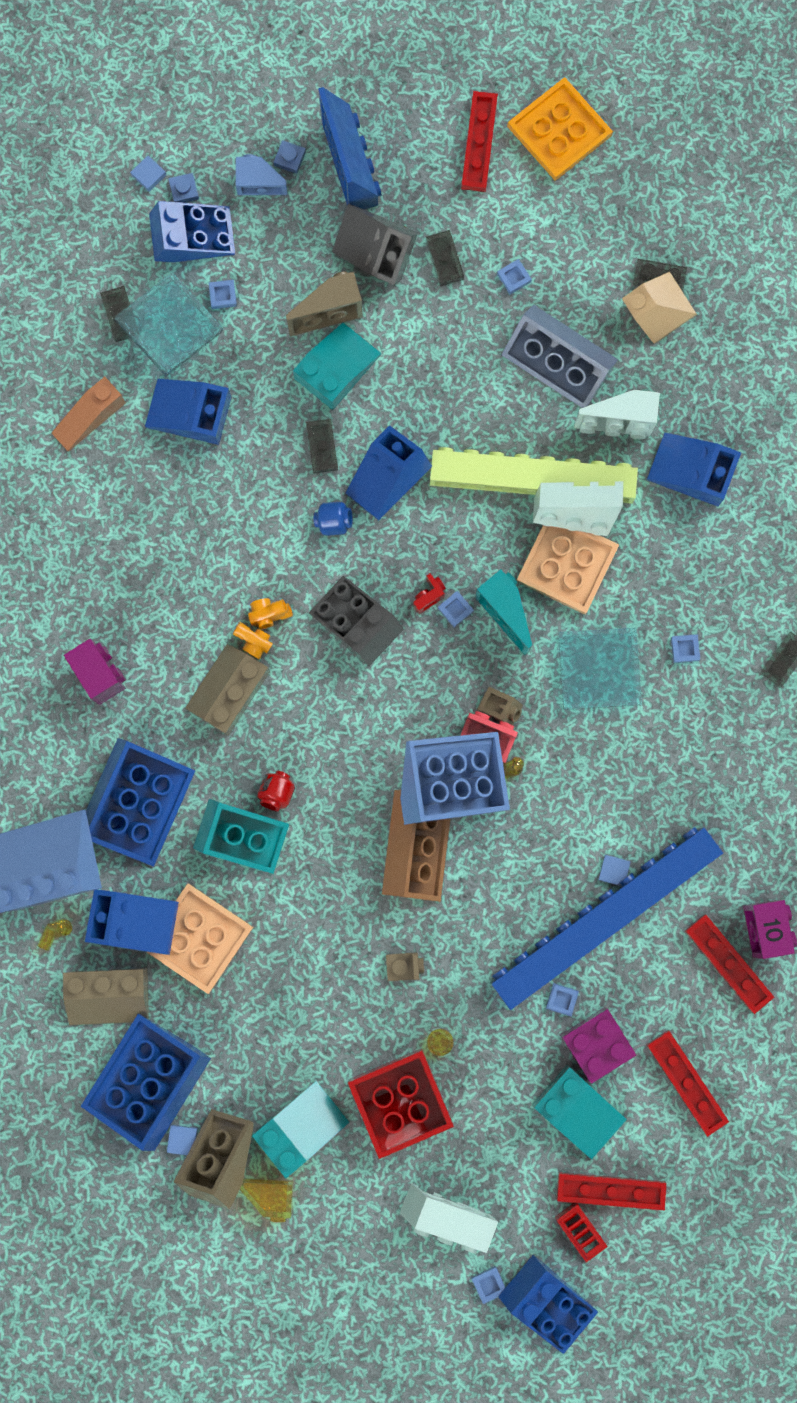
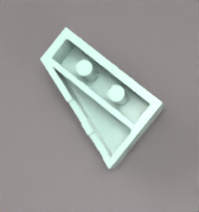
[533,481,623,536]
[400,1183,498,1254]

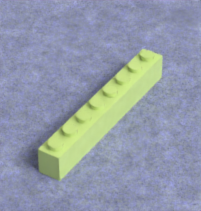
[430,447,638,503]

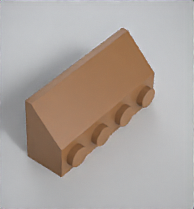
[382,790,450,902]

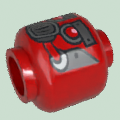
[257,771,295,812]

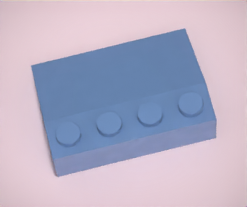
[400,732,510,825]
[0,810,102,913]

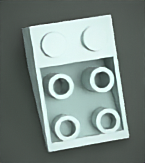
[574,390,660,439]

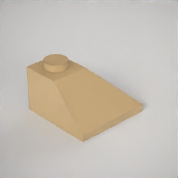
[622,272,697,344]

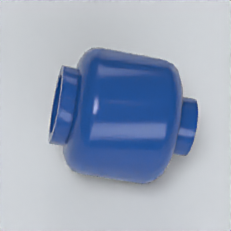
[313,502,353,536]

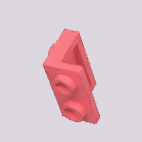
[460,711,518,763]

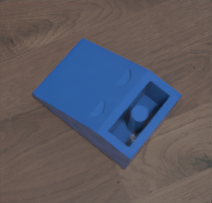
[149,201,235,262]
[145,379,232,445]
[346,425,432,521]
[647,433,741,507]
[85,889,179,955]
[498,1255,598,1354]

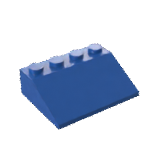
[318,87,382,209]
[86,738,195,867]
[81,1014,211,1151]

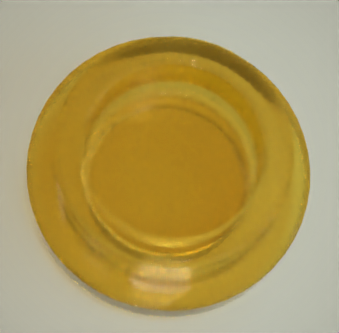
[427,1029,454,1056]

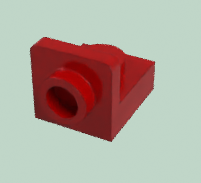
[413,573,446,615]

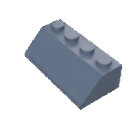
[501,305,618,408]

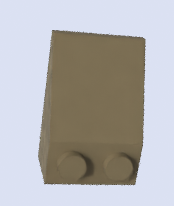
[286,271,363,337]
[173,1109,254,1209]

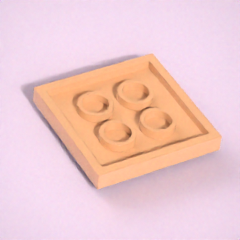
[516,525,619,615]
[145,883,254,994]

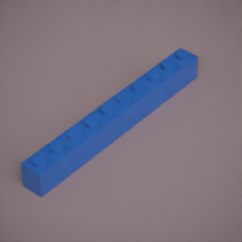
[491,827,723,1010]

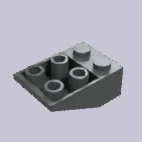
[332,204,418,285]
[309,576,404,666]

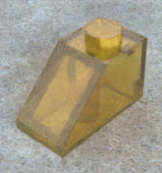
[240,1179,294,1222]

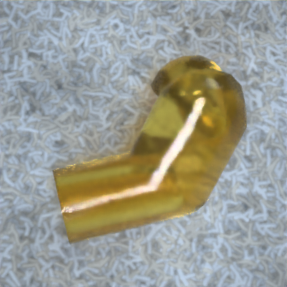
[503,757,524,779]
[37,919,73,951]

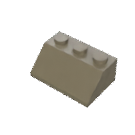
[185,644,270,736]
[63,968,149,1025]

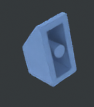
[236,154,288,195]

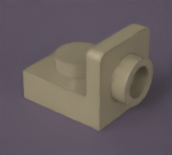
[477,687,523,725]
[386,952,424,981]

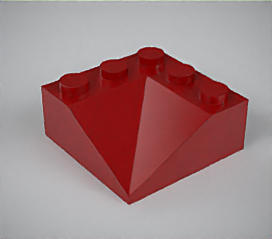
[348,1048,454,1159]

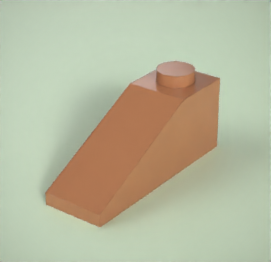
[52,376,126,452]

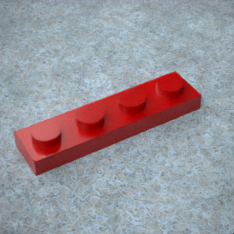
[461,91,498,192]
[685,914,775,1014]
[646,1030,729,1137]
[556,1172,667,1211]

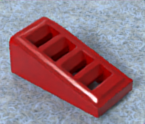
[555,1203,608,1263]

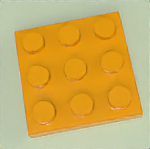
[507,77,613,181]

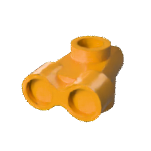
[248,598,293,629]
[232,622,273,659]

